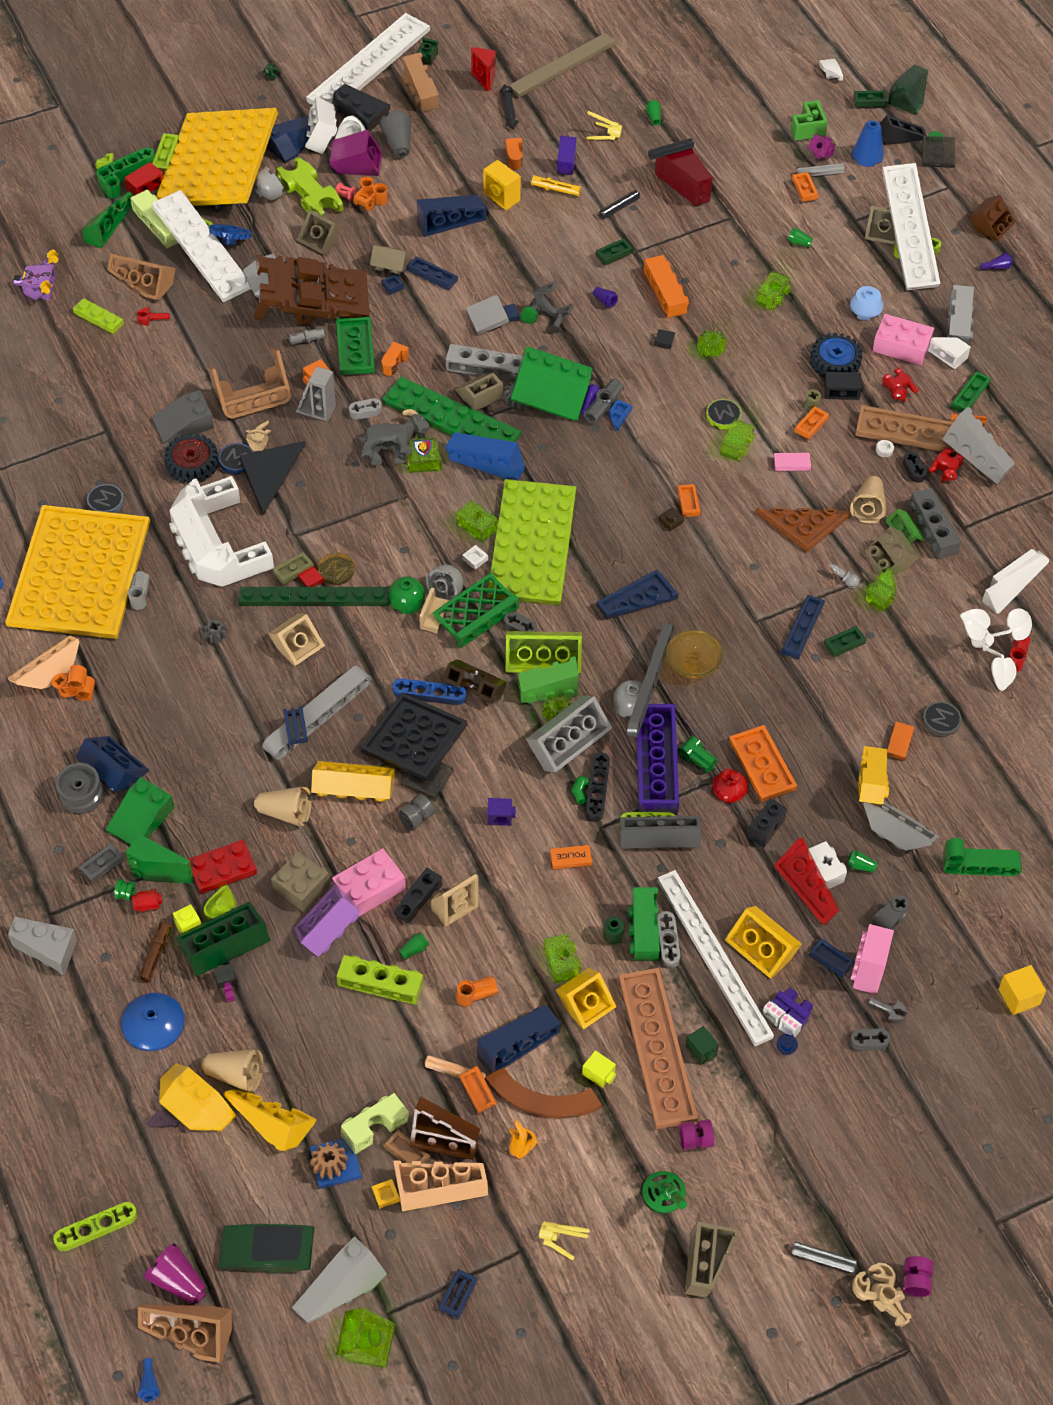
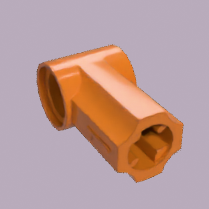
[456,976,498,1007]

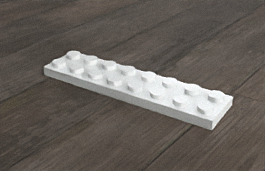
[882,163,940,291]
[152,190,251,302]

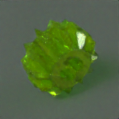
[697,330,727,358]
[542,694,572,722]

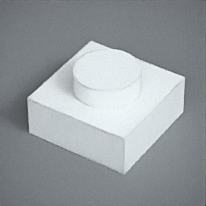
[462,545,488,570]

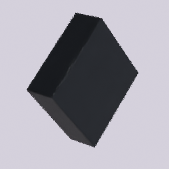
[654,329,675,349]

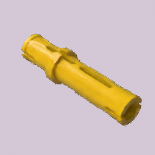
[531,175,581,197]

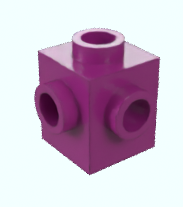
[807,134,836,160]

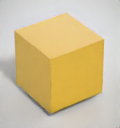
[998,965,1046,1015]

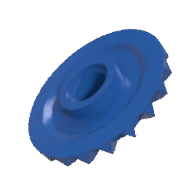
[208,224,252,245]

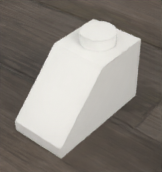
[928,337,971,369]

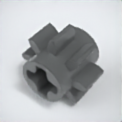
[204,620,227,643]

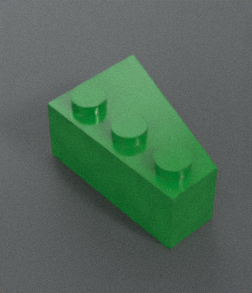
[628,887,660,961]

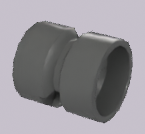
[397,794,435,830]

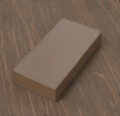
[384,1130,430,1164]

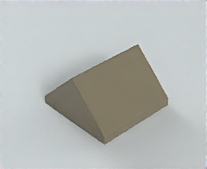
[297,210,339,255]

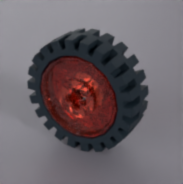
[164,433,219,484]

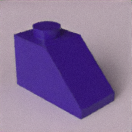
[557,136,577,175]

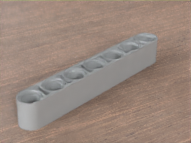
[262,665,372,760]

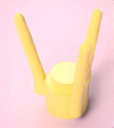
[586,111,623,141]
[539,1221,590,1260]

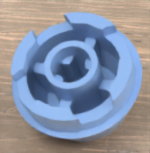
[850,286,884,321]

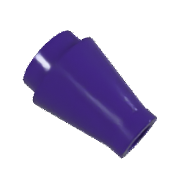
[593,287,618,307]

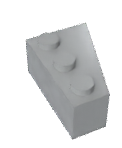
[8,917,77,976]

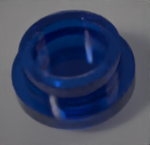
[777,1034,798,1055]

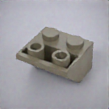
[455,373,503,411]
[865,527,920,578]

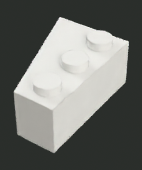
[305,97,337,154]

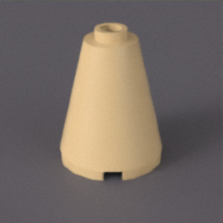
[850,476,887,524]
[254,787,311,826]
[201,1049,263,1092]

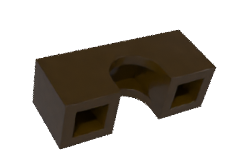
[443,659,507,703]

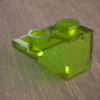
[865,567,897,612]

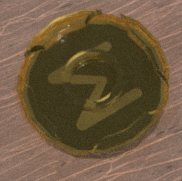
[318,552,355,585]

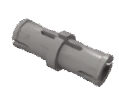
[289,327,325,346]

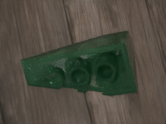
[888,65,928,115]

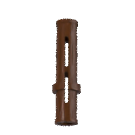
[138,922,172,983]

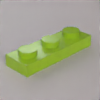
[152,133,179,173]
[73,298,124,334]

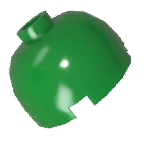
[388,576,425,614]

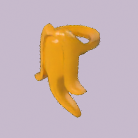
[509,1120,538,1159]

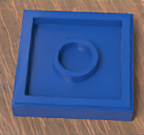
[310,1139,362,1189]

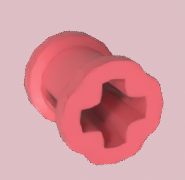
[335,183,356,202]

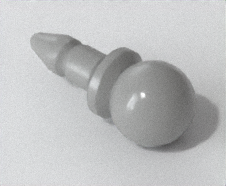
[829,563,860,588]

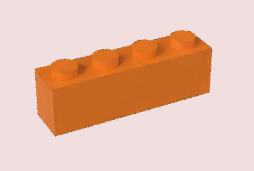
[644,255,689,318]

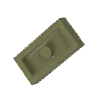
[272,552,314,585]

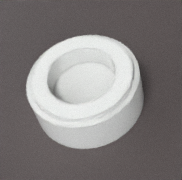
[876,440,894,457]

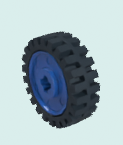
[810,333,863,377]

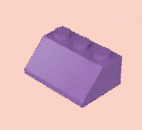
[294,884,360,957]

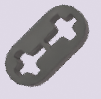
[504,612,537,632]
[850,1028,891,1051]

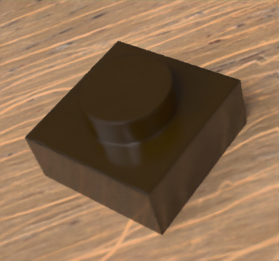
[658,507,684,531]

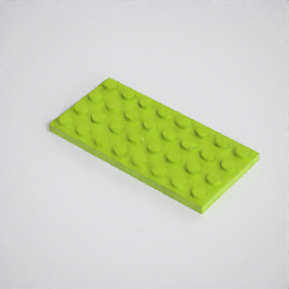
[487,479,576,606]

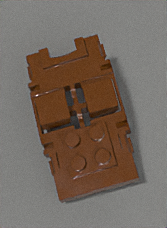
[254,255,370,326]

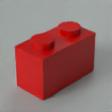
[124,162,164,196]

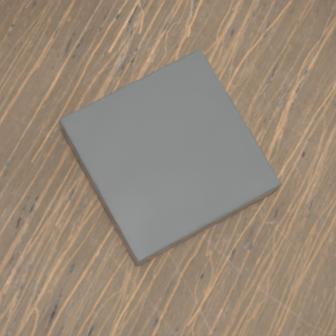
[466,295,509,335]

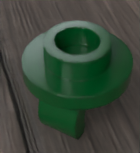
[263,63,280,81]

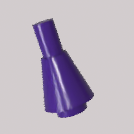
[980,252,1013,270]
[581,384,600,415]

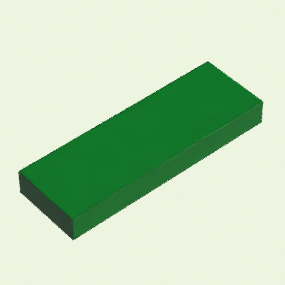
[950,371,991,412]

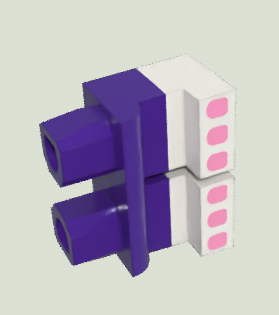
[762,988,813,1039]

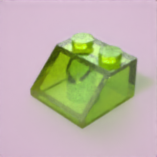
[336,1308,396,1368]

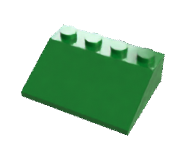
[510,346,593,422]

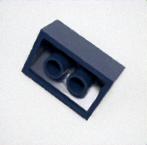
[75,736,149,791]

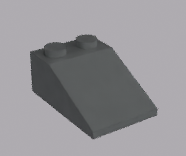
[152,390,214,444]

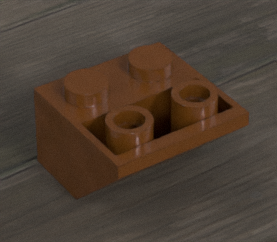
[968,195,1016,241]

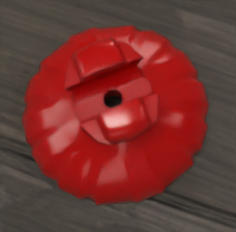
[711,768,748,803]

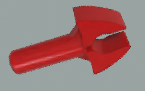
[137,307,170,326]

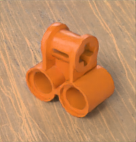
[353,177,388,211]
[52,665,95,701]

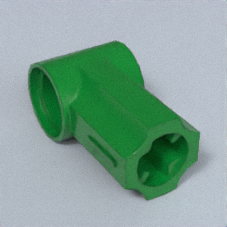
[677,736,718,773]

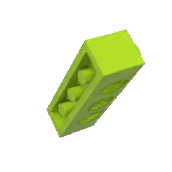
[336,955,424,1005]

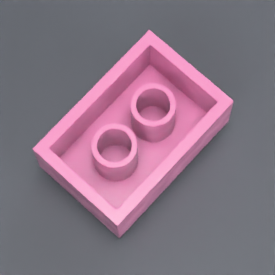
[872,314,934,366]
[332,849,406,917]
[850,924,894,995]

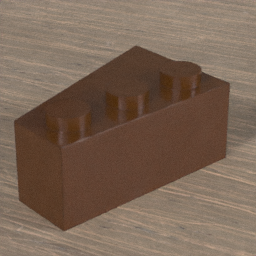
[410,1096,480,1160]

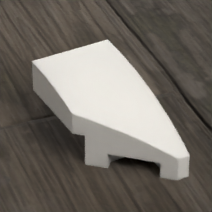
[819,59,843,81]

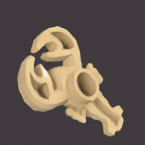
[852,1263,912,1327]

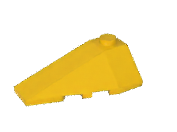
[224,1088,316,1151]

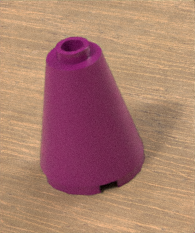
[144,1243,207,1305]

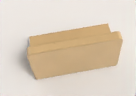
[420,588,449,634]

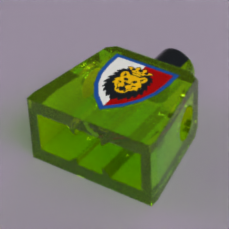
[407,433,442,473]

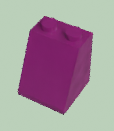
[329,130,383,176]

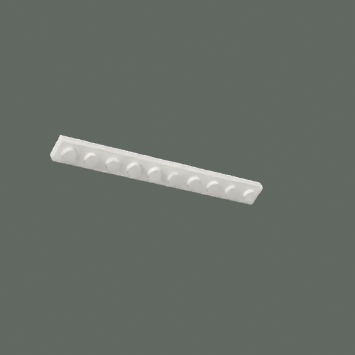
[657,870,774,1046]

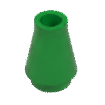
[645,100,661,125]
[787,228,813,247]
[846,850,878,873]
[398,932,429,960]

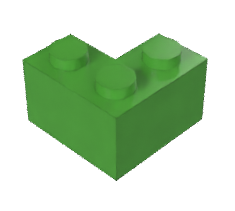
[790,100,828,141]

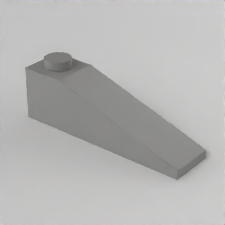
[292,1237,387,1324]

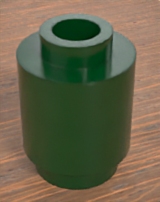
[603,916,624,944]

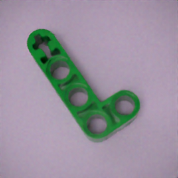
[96,147,155,199]
[943,838,1022,876]

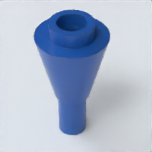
[137,1358,160,1402]

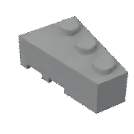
[947,285,974,345]
[296,367,336,422]

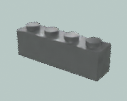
[620,816,701,849]

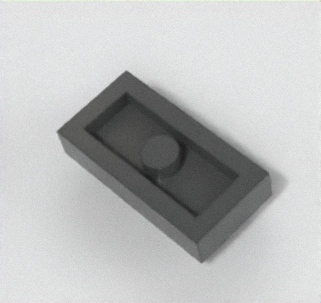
[79,843,124,883]

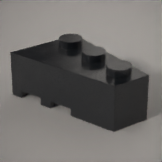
[332,84,391,132]

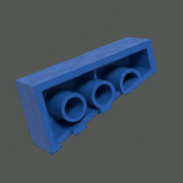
[445,432,525,480]

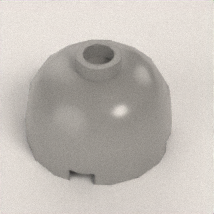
[255,166,286,201]
[426,564,463,601]
[613,680,651,718]

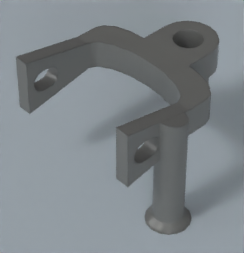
[529,281,574,333]

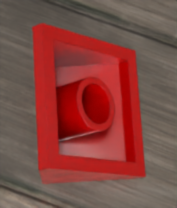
[471,47,496,91]

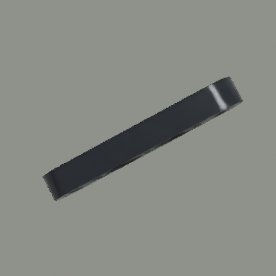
[586,752,610,822]

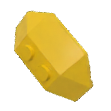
[159,1063,236,1131]

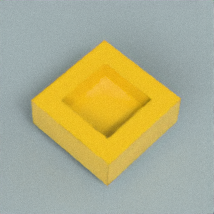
[372,1179,400,1209]

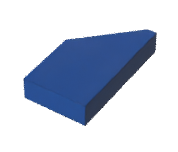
[609,399,633,431]

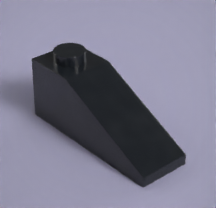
[880,115,928,144]

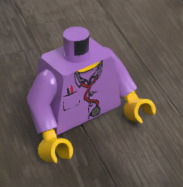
[13,250,58,300]

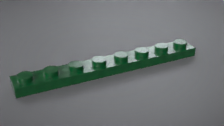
[239,587,389,606]

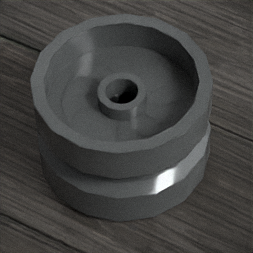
[56,763,104,814]

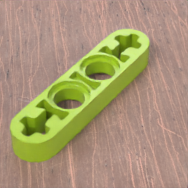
[53,1202,137,1252]

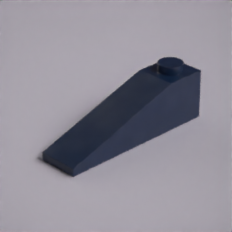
[266,116,311,163]

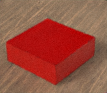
[298,566,324,587]

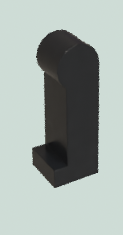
[395,867,443,923]

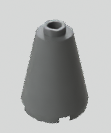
[380,110,412,158]

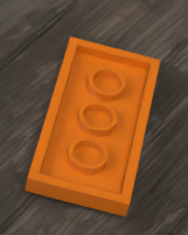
[729,725,797,802]

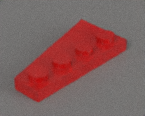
[773,838,839,924]

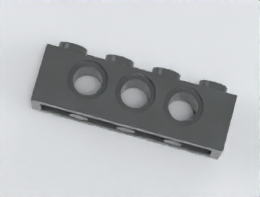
[909,488,961,559]

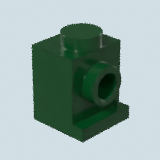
[417,37,438,65]

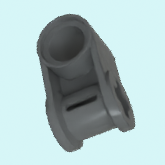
[872,895,909,930]

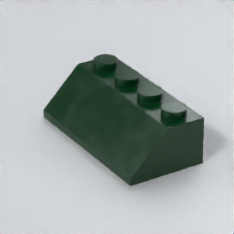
[175,902,271,977]

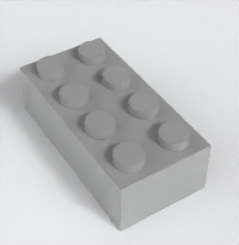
[526,696,612,772]

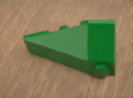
[82,192,132,248]

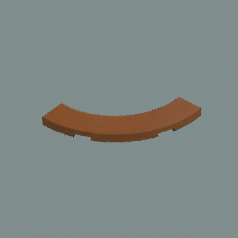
[485,1067,602,1119]

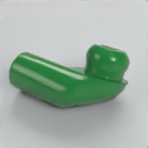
[571,776,589,804]

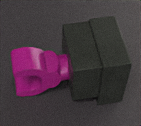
[213,963,236,1002]

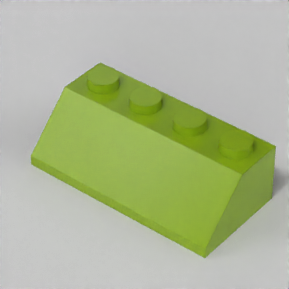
[505,631,582,673]

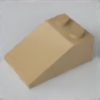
[431,874,478,927]

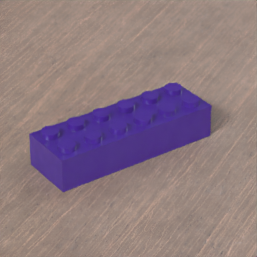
[636,704,679,815]

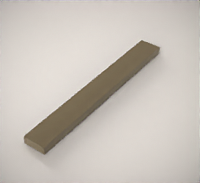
[509,33,615,98]

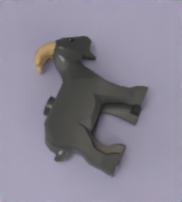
[360,409,430,465]

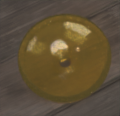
[666,630,723,678]

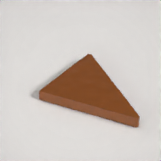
[755,507,852,552]

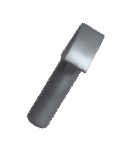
[868,997,907,1023]

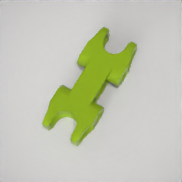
[275,157,343,217]

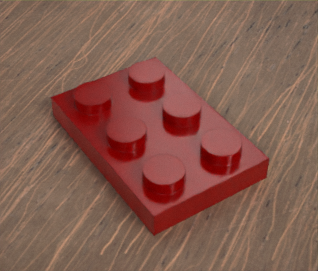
[187,839,258,894]

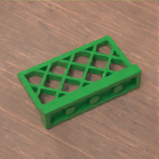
[433,573,519,648]

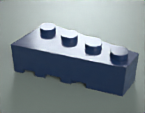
[417,195,486,237]
[477,1005,561,1074]

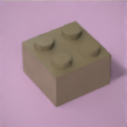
[271,851,330,912]

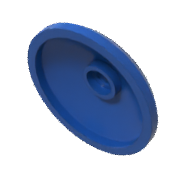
[121,993,185,1051]

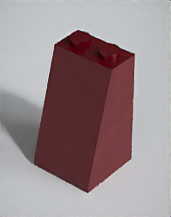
[655,139,713,206]

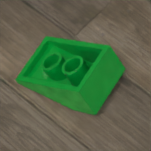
[106,777,175,846]
[126,834,194,884]

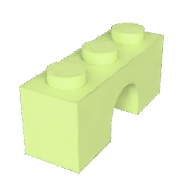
[340,1093,409,1154]

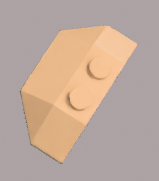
[8,635,79,689]

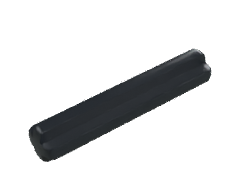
[648,138,694,160]
[599,190,640,219]

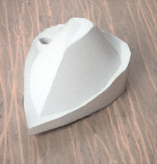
[335,116,366,139]

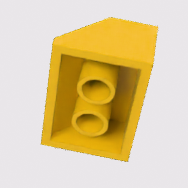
[725,906,802,979]

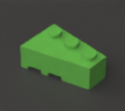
[518,656,579,703]

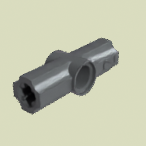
[584,378,624,424]

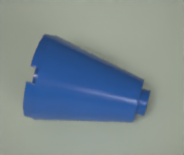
[852,120,884,167]

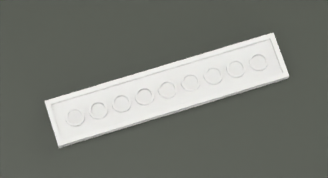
[306,13,430,111]

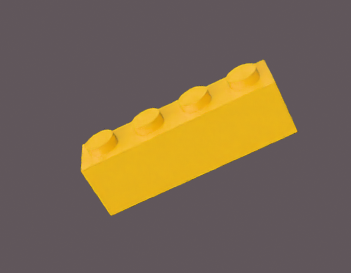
[311,761,396,802]

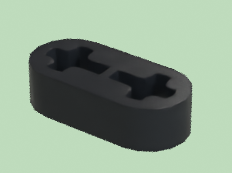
[903,452,927,483]

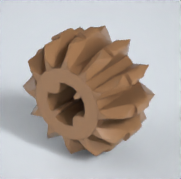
[310,1142,348,1180]

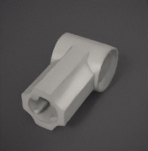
[128,571,150,610]

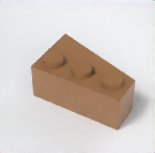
[402,52,439,112]

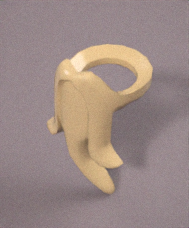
[246,421,271,452]

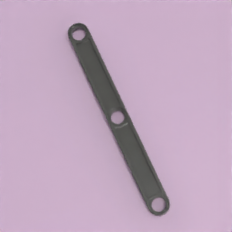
[627,623,674,737]

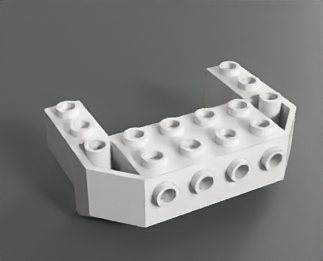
[169,476,274,587]

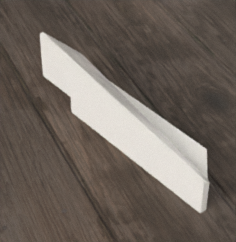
[982,549,1049,614]

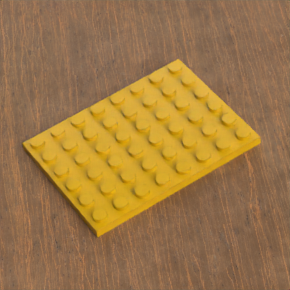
[156,108,278,206]
[6,505,150,639]

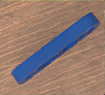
[393,678,466,705]

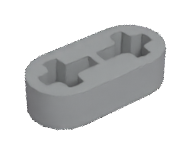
[349,398,382,420]

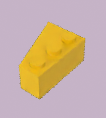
[858,746,889,805]

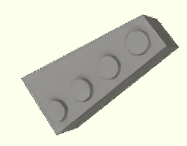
[942,407,1015,484]

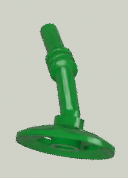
[642,1171,687,1213]

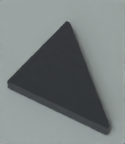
[239,441,305,515]

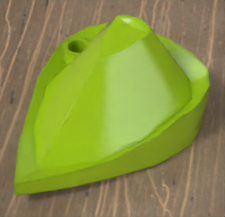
[204,885,237,920]

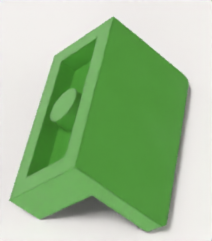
[885,508,926,544]

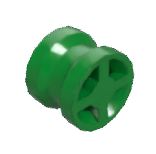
[114,879,136,901]

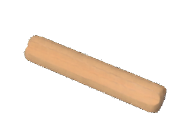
[425,1055,486,1079]

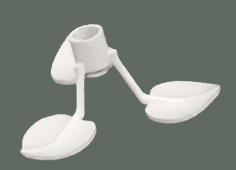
[960,608,1032,691]

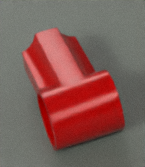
[1008,636,1030,672]

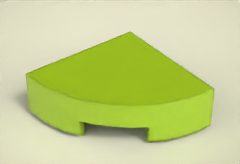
[95,153,114,169]

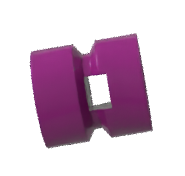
[679,1119,714,1151]
[903,1256,934,1297]

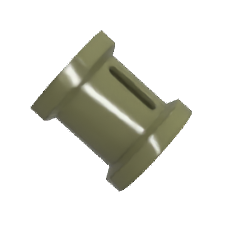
[804,389,821,412]

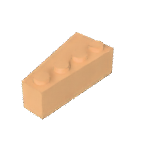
[393,1161,488,1212]

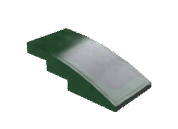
[218,1224,315,1274]

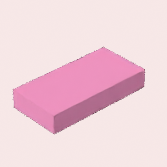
[773,453,811,471]

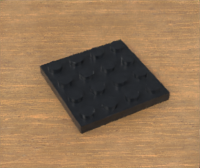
[360,693,468,781]

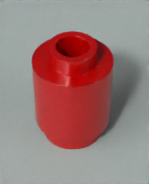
[132,889,163,912]

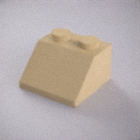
[268,613,325,666]

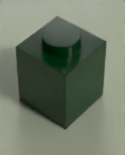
[685,1026,719,1064]

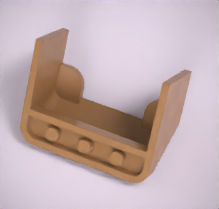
[207,348,291,418]

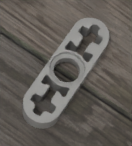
[657,911,680,968]

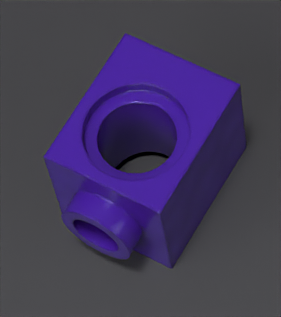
[487,798,516,826]

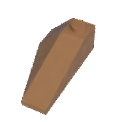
[107,253,176,300]
[138,1305,232,1363]

